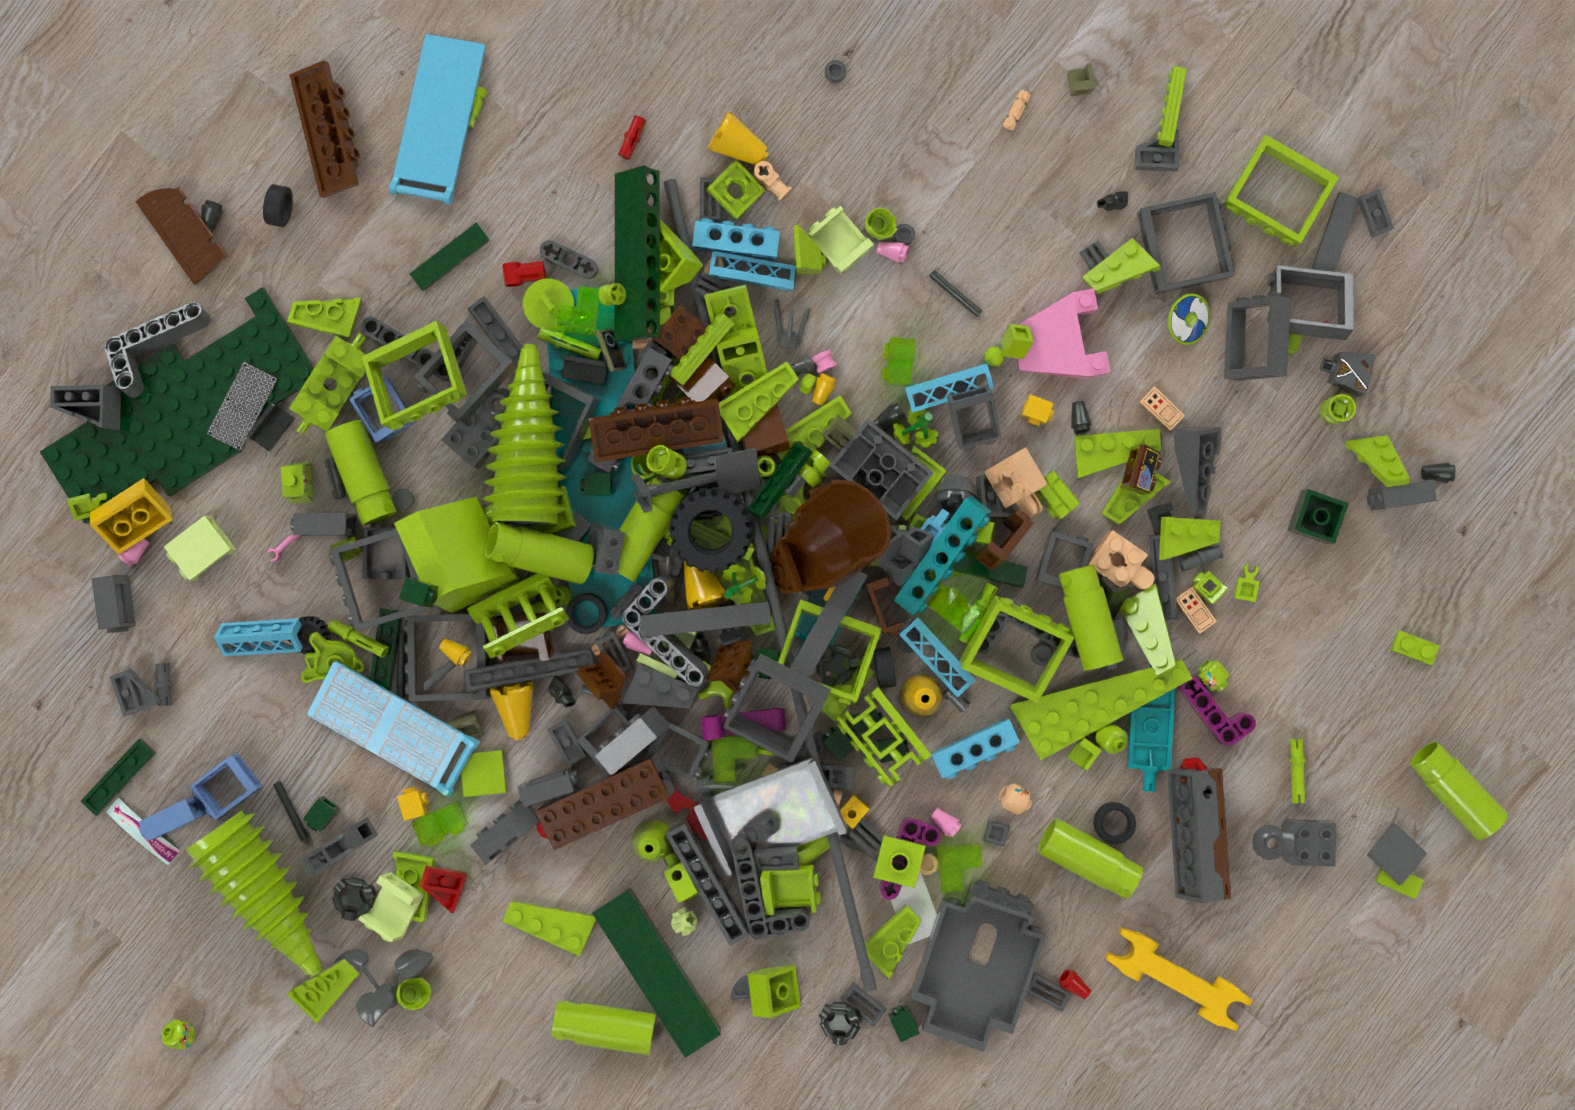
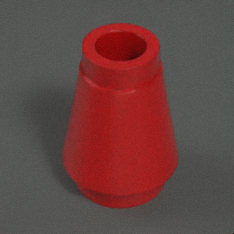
[1059,969,1091,999]

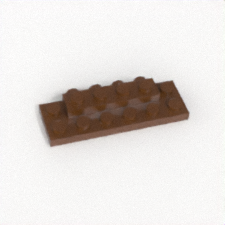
[289,60,360,198]
[588,397,724,462]

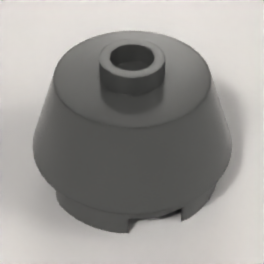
[934,475,977,511]

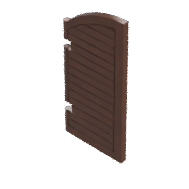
[135,187,228,285]

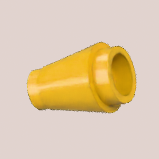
[811,372,837,406]
[439,638,472,667]

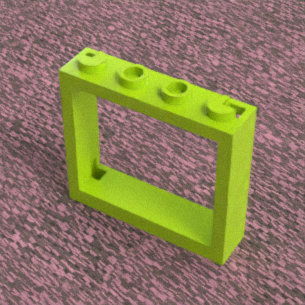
[1222,135,1339,247]
[362,321,467,431]
[959,595,1074,703]
[778,599,882,705]

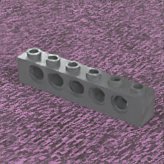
[587,347,674,473]
[666,819,749,946]

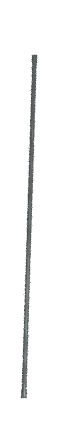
[663,179,877,992]

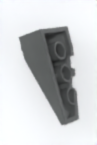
[1174,427,1221,516]

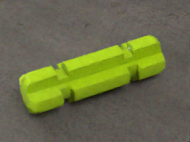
[468,86,487,128]

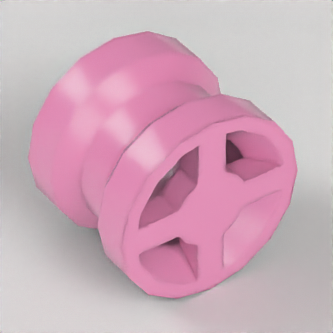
[812,350,837,374]

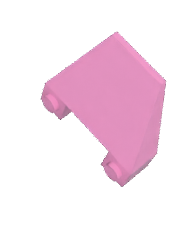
[1017,288,1111,379]

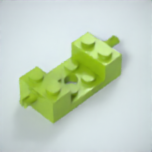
[288,333,366,435]

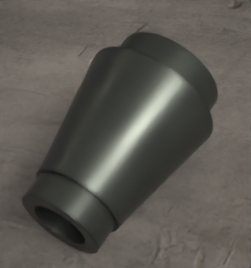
[201,200,223,232]
[1071,401,1092,434]
[873,403,906,430]
[1421,462,1455,484]

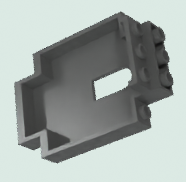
[909,879,1046,1052]

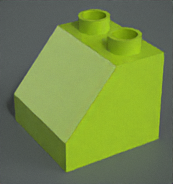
[394,496,521,613]

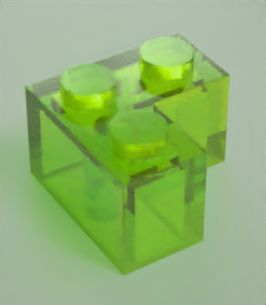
[552,286,601,336]
[881,337,916,387]
[926,584,983,639]
[712,737,757,783]
[411,801,469,847]
[935,842,982,893]

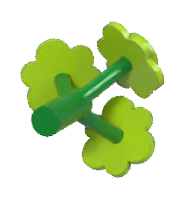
[893,408,938,448]
[722,563,766,605]

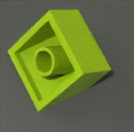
[748,965,801,1018]

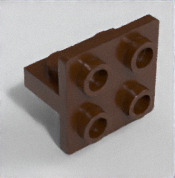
[654,306,707,360]
[707,640,755,693]
[577,651,626,710]

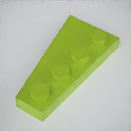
[1074,429,1161,479]
[502,900,596,956]
[286,959,359,1024]

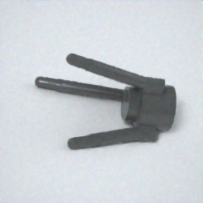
[774,300,810,349]
[652,555,684,603]
[696,764,746,801]

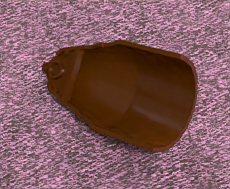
[770,480,891,594]

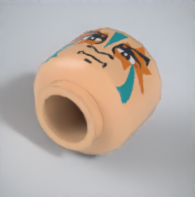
[999,783,1032,815]

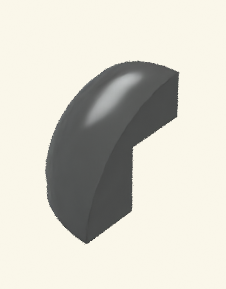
[878,526,934,586]

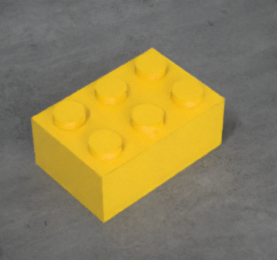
[90,478,173,555]

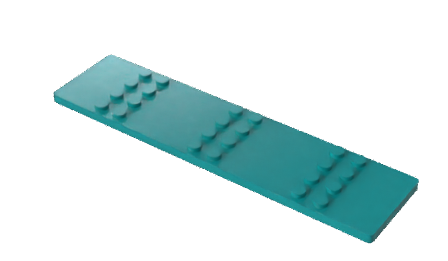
[547,287,657,627]

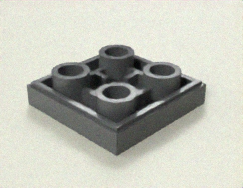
[1367,823,1427,885]

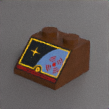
[1120,444,1162,495]

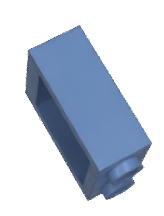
[350,377,416,444]
[190,753,263,820]
[138,796,207,841]

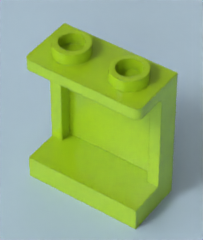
[760,865,821,915]

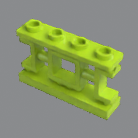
[837,686,931,787]

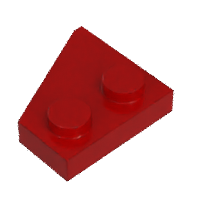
[419,865,467,913]

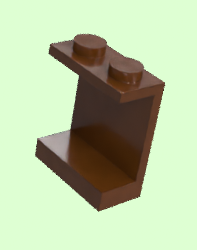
[864,577,904,636]
[492,612,554,664]

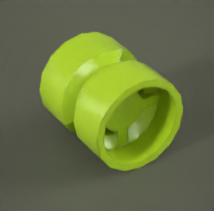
[1319,394,1356,424]
[646,445,687,481]
[798,450,831,489]

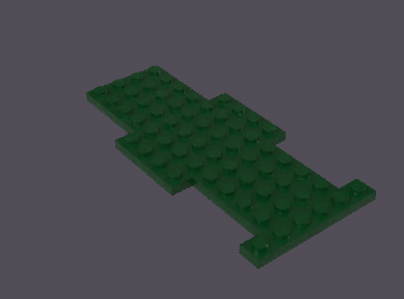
[40,287,328,524]

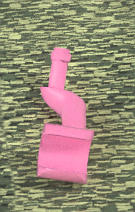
[267,534,301,562]

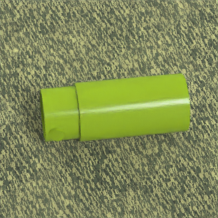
[324,420,397,526]
[618,478,684,582]
[485,522,594,584]
[1059,564,1124,671]
[1409,741,1508,840]
[1037,817,1143,899]
[551,1001,656,1056]

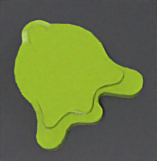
[300,632,364,683]

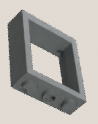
[1267,265,1354,340]
[1224,293,1291,381]
[414,320,517,423]
[542,372,601,471]

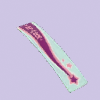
[106,797,180,865]

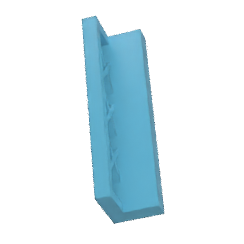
[709,251,796,292]
[903,364,994,412]
[899,617,976,698]
[214,618,303,656]

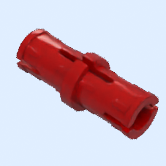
[618,115,646,160]

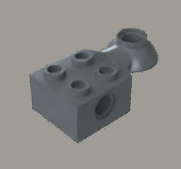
[441,388,510,469]
[1252,819,1336,867]

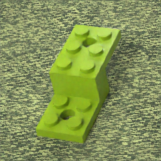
[704,285,768,396]

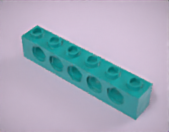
[894,496,992,616]

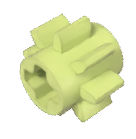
[671,907,697,936]

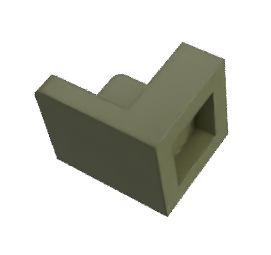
[1067,63,1095,96]

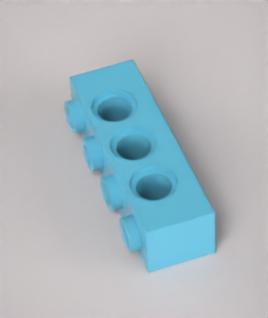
[692,218,780,261]
[930,718,1020,780]

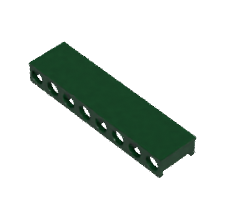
[614,165,660,343]
[592,887,721,1058]

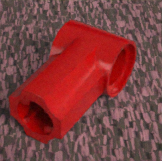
[502,261,546,287]

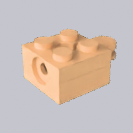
[984,447,1047,519]
[1087,530,1154,589]

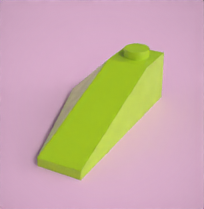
[647,216,703,293]

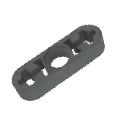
[540,240,598,279]

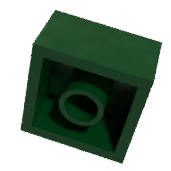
[1287,489,1349,544]

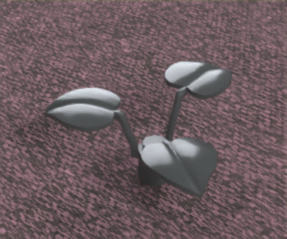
[333,949,433,1027]

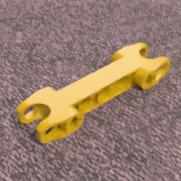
[1104,927,1253,1031]

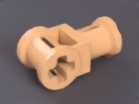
[753,161,792,202]

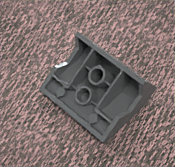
[824,418,934,525]

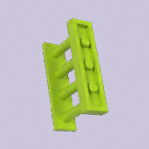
[467,573,569,658]

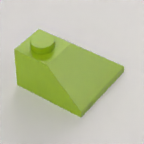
[793,225,826,275]

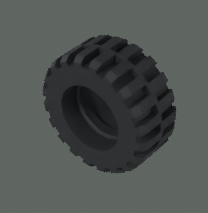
[669,487,753,573]

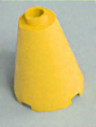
[708,112,769,165]
[683,560,729,610]
[900,674,943,717]
[490,681,533,740]

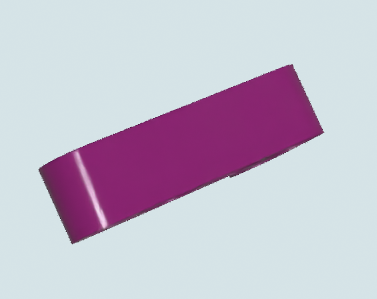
[1177,675,1256,746]
[701,708,787,740]
[879,817,941,900]

